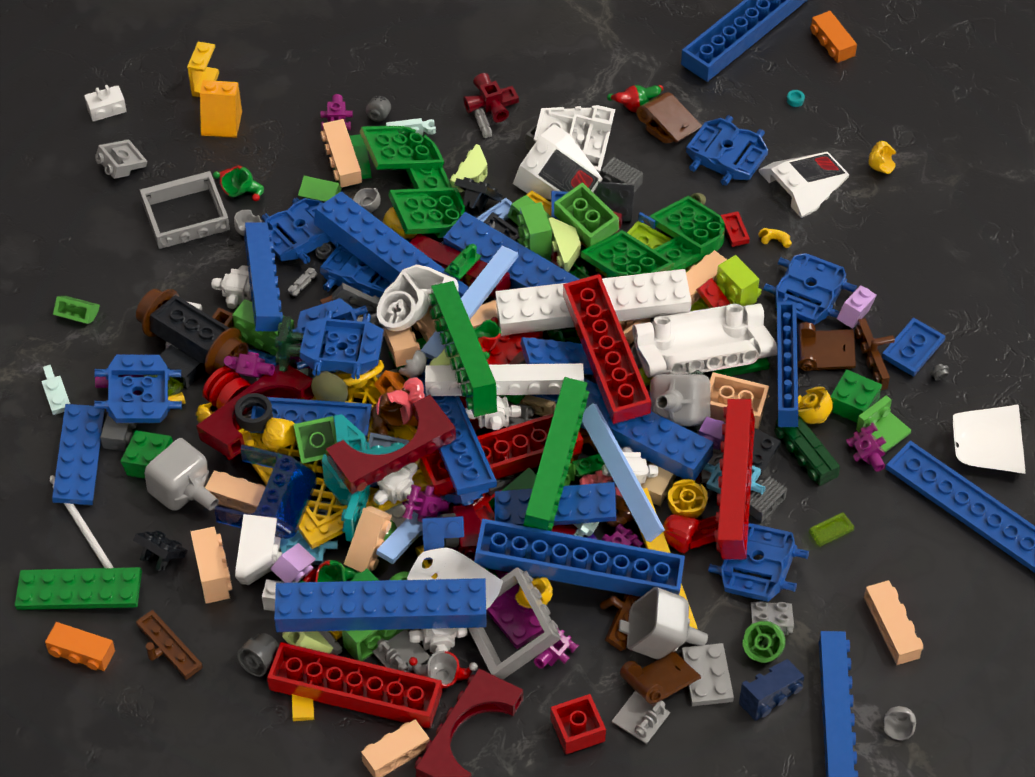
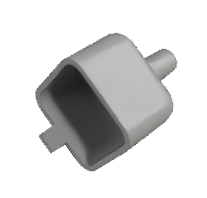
[650,374,710,426]
[145,438,219,511]
[619,587,708,659]

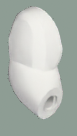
[377,265,458,332]

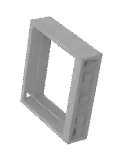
[140,171,230,249]
[468,567,561,680]

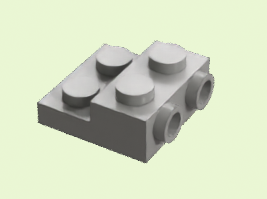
[95,140,147,179]

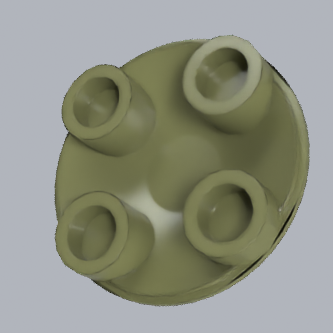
[311,371,349,402]

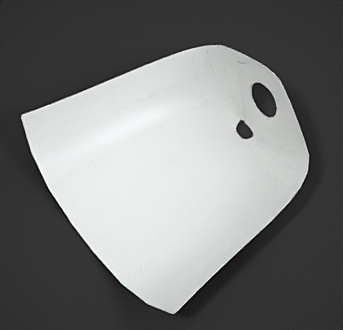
[953,405,1025,474]
[407,548,503,634]

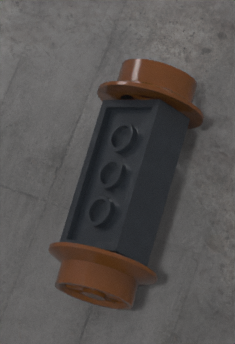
[136,289,248,375]

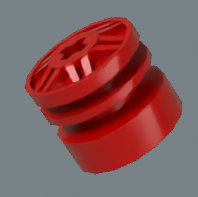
[203,366,251,409]

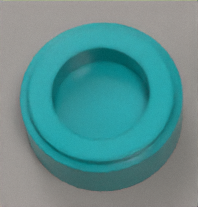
[787,90,805,107]

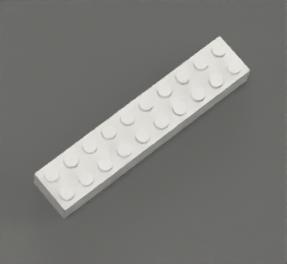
[495,269,691,336]

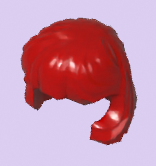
[663,514,701,554]

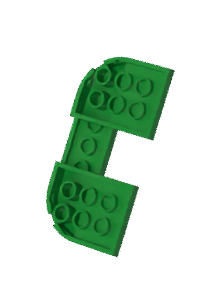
[360,126,465,238]
[581,196,725,278]

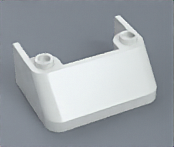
[235,514,282,585]

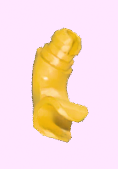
[758,228,792,248]

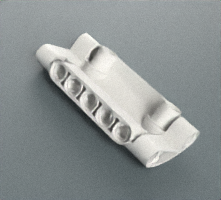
[632,303,777,378]

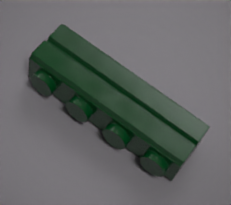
[774,415,840,486]

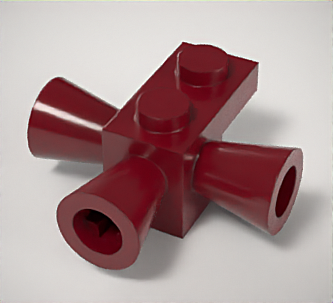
[463,73,519,122]

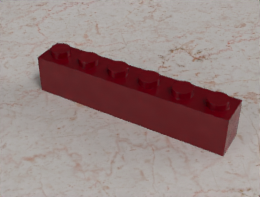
[410,234,511,299]

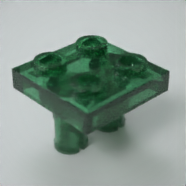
[275,316,304,371]

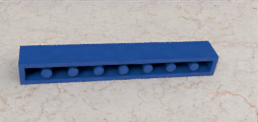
[244,222,283,331]
[777,302,798,427]
[819,631,858,777]

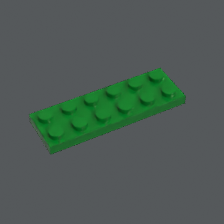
[15,567,142,610]

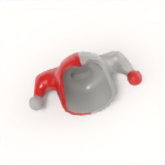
[409,651,478,689]

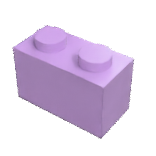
[837,285,877,329]
[270,543,316,583]

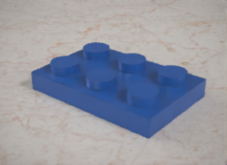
[882,317,946,377]

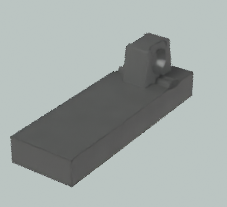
[332,283,380,315]

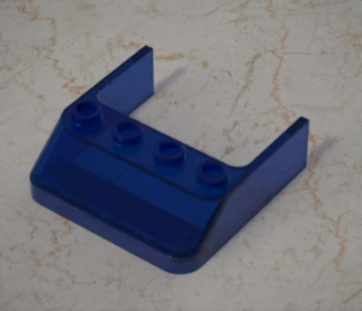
[214,445,317,539]

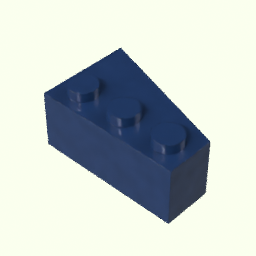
[739,659,804,721]

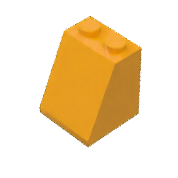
[200,80,242,138]

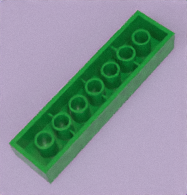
[429,281,497,417]
[523,377,590,531]

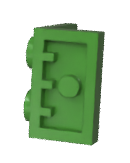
[856,395,911,453]

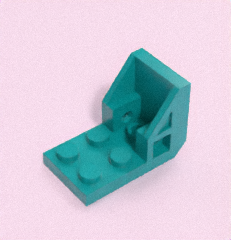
[334,414,406,455]
[322,454,370,542]

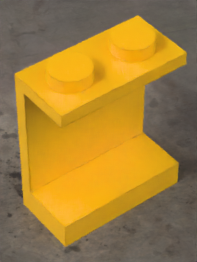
[187,42,219,97]

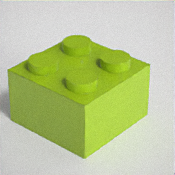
[716,255,759,307]

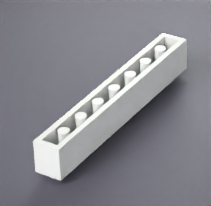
[425,363,584,396]

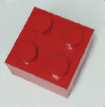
[550,694,606,755]

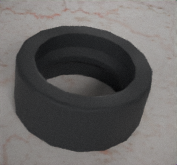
[234,393,273,432]

